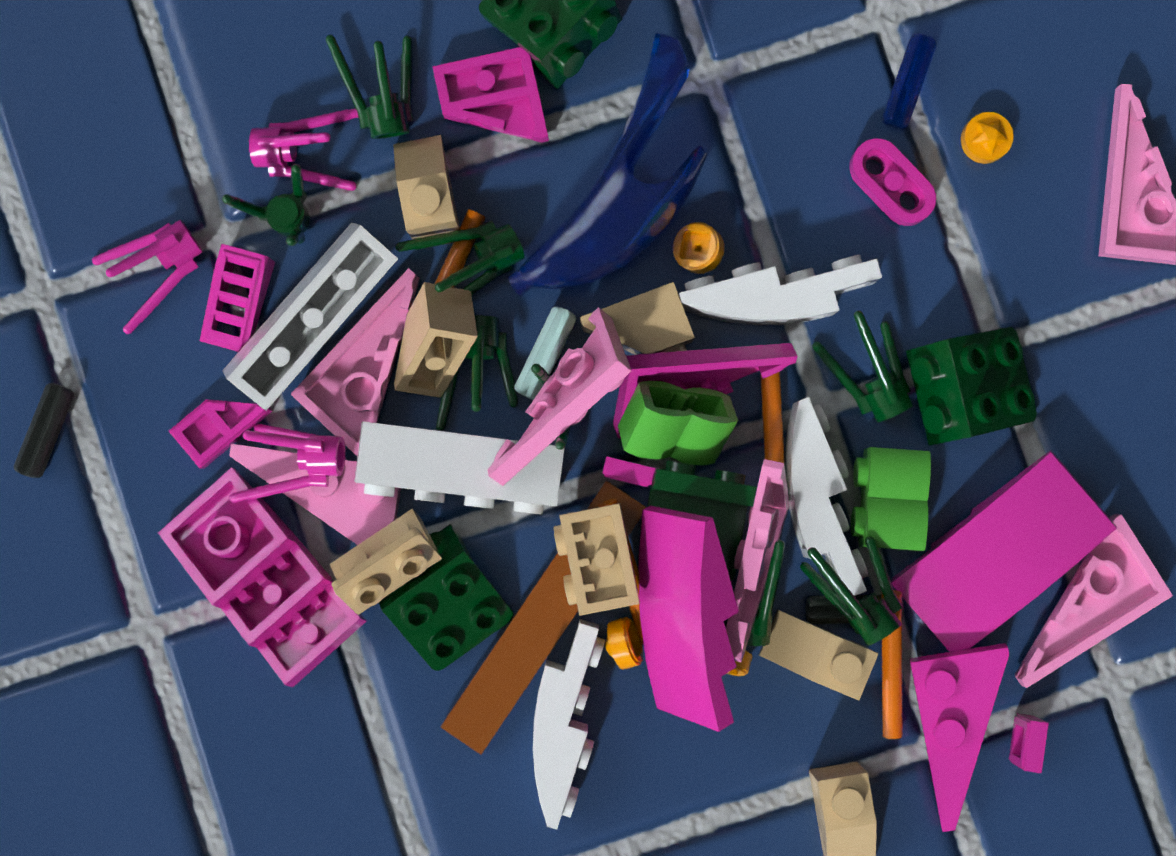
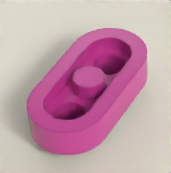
[849,138,936,226]

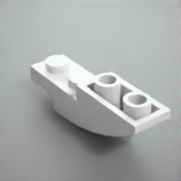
[678,255,882,325]
[785,397,868,596]
[533,619,605,830]

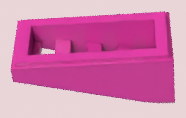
[199,244,275,352]

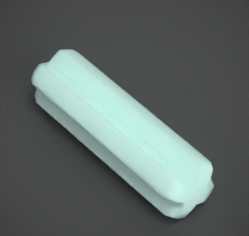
[515,306,576,400]

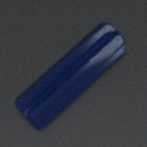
[882,33,937,130]

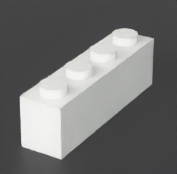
[222,222,398,411]
[354,422,564,514]

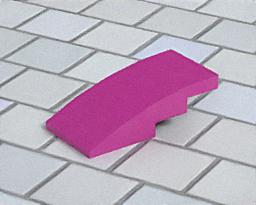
[891,450,1117,652]
[158,467,367,687]
[638,506,739,732]

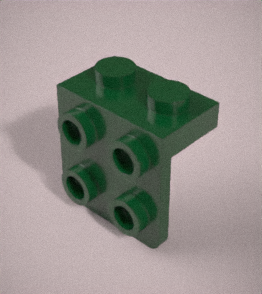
[479,0,623,89]
[906,327,1037,446]
[638,461,757,581]
[379,524,513,671]

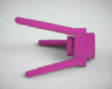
[249,108,358,191]
[92,219,203,334]
[229,424,345,503]

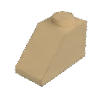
[393,135,460,239]
[394,282,478,398]
[580,282,695,355]
[758,609,878,701]
[809,762,877,856]

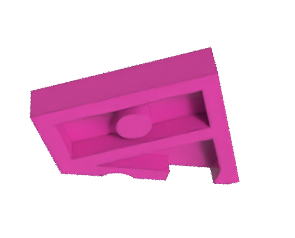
[432,47,549,143]

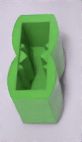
[618,381,738,465]
[851,447,931,551]

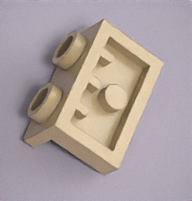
[554,503,640,616]
[330,509,442,615]

